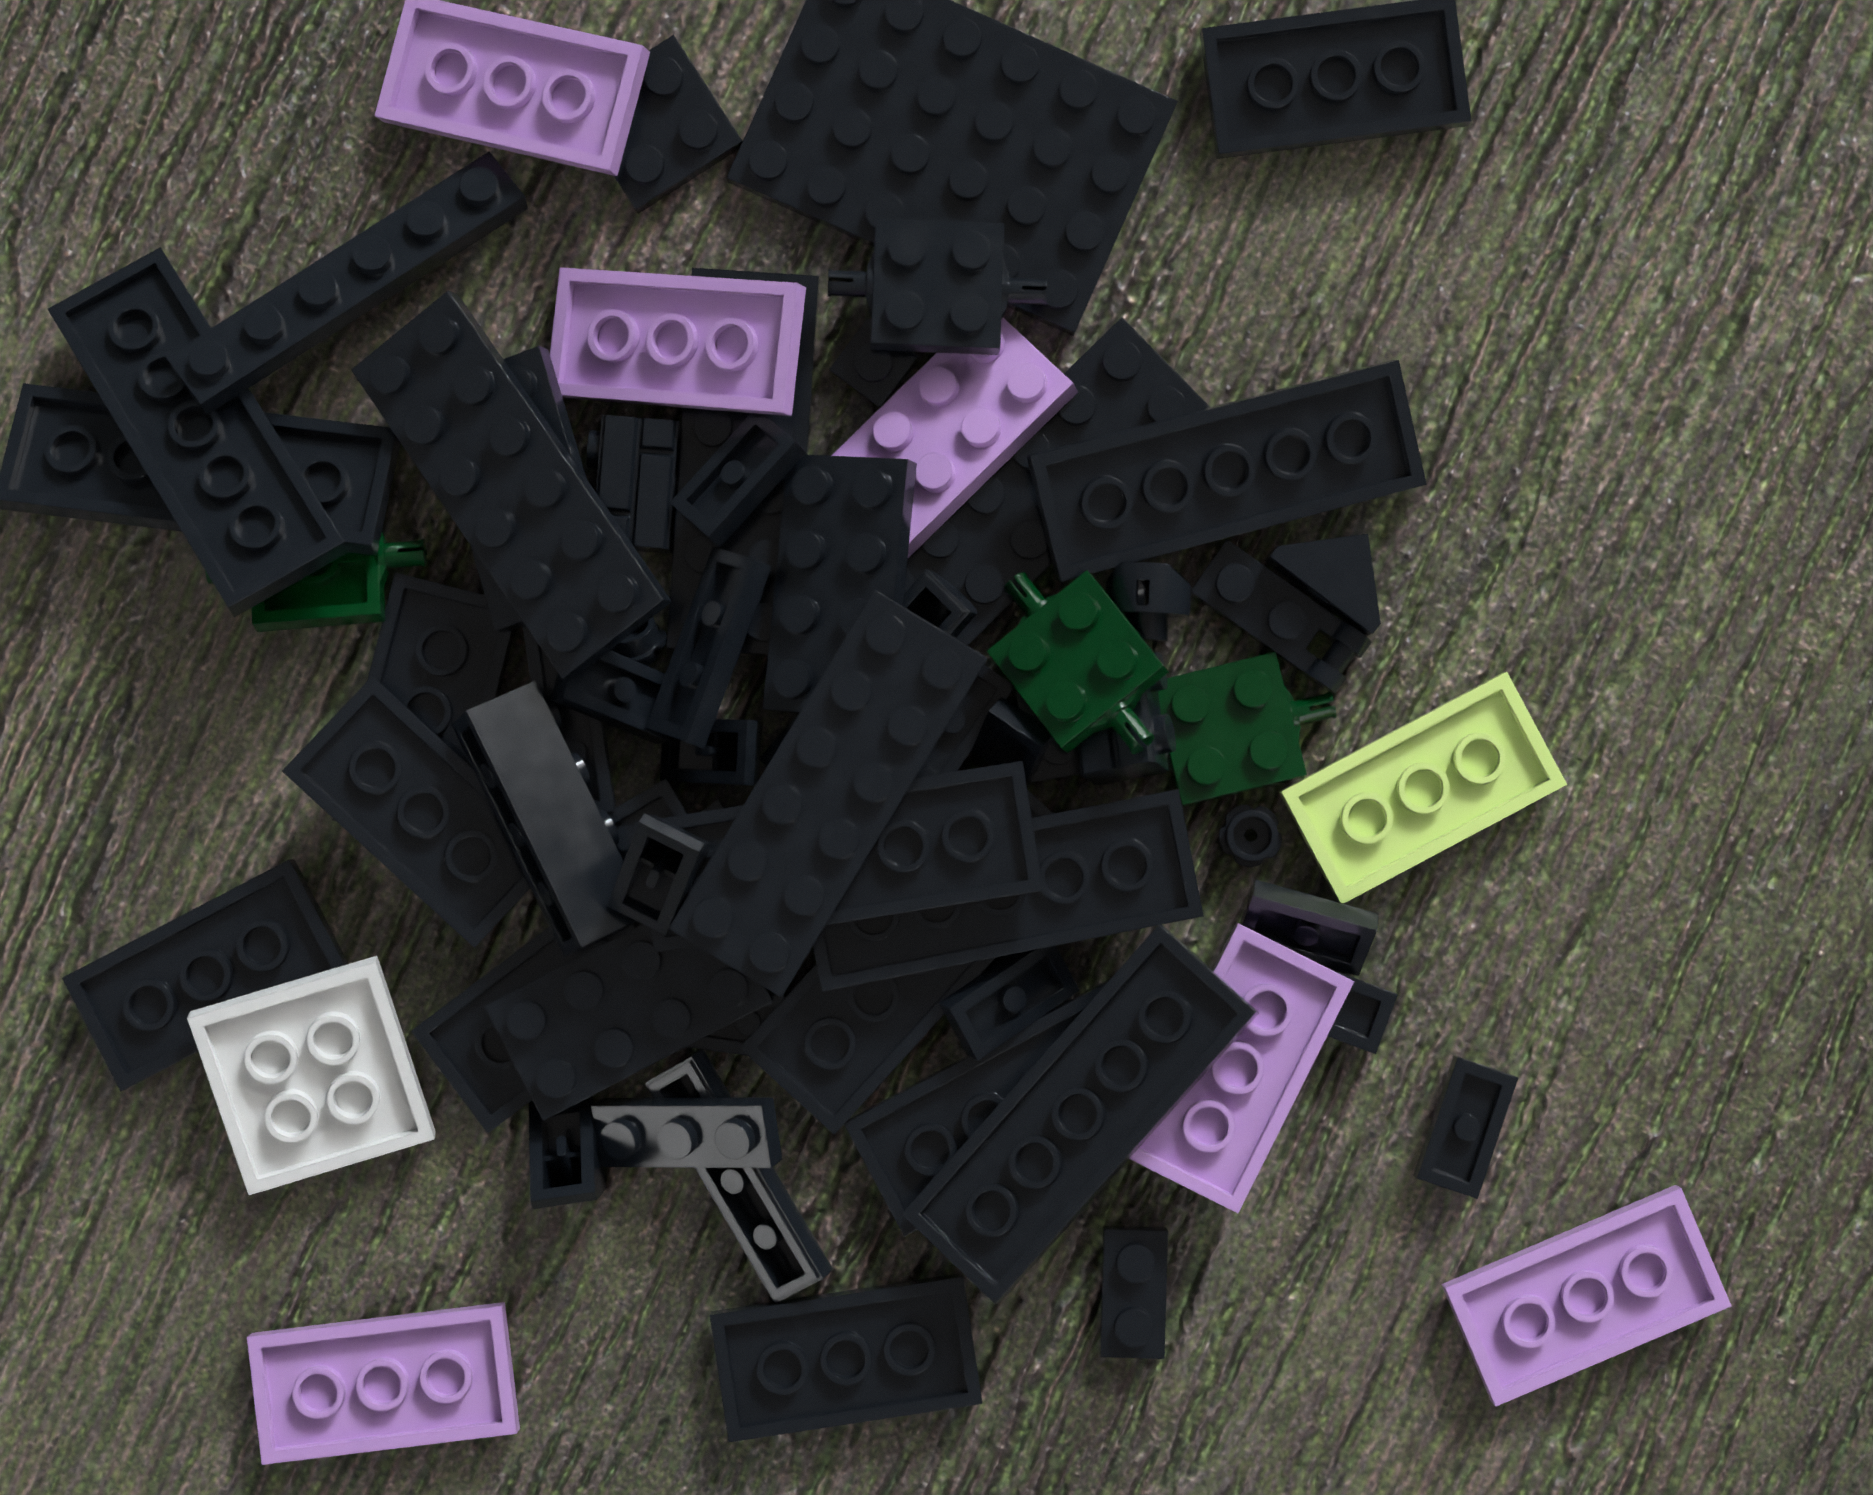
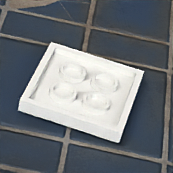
[187,956,436,1195]

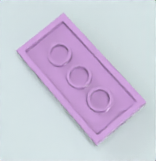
[374,0,650,176]
[550,267,806,416]
[831,318,1078,558]
[1129,922,1354,1213]
[1441,1185,1731,1406]
[247,1302,520,1465]

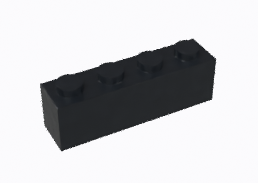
[452,681,638,957]

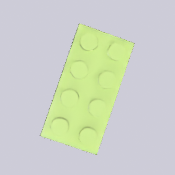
[1279,672,1567,904]

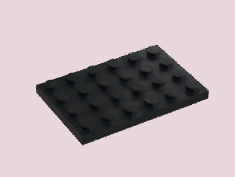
[727,0,1178,336]

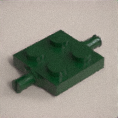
[205,533,427,632]
[987,570,1169,754]
[1158,652,1337,807]

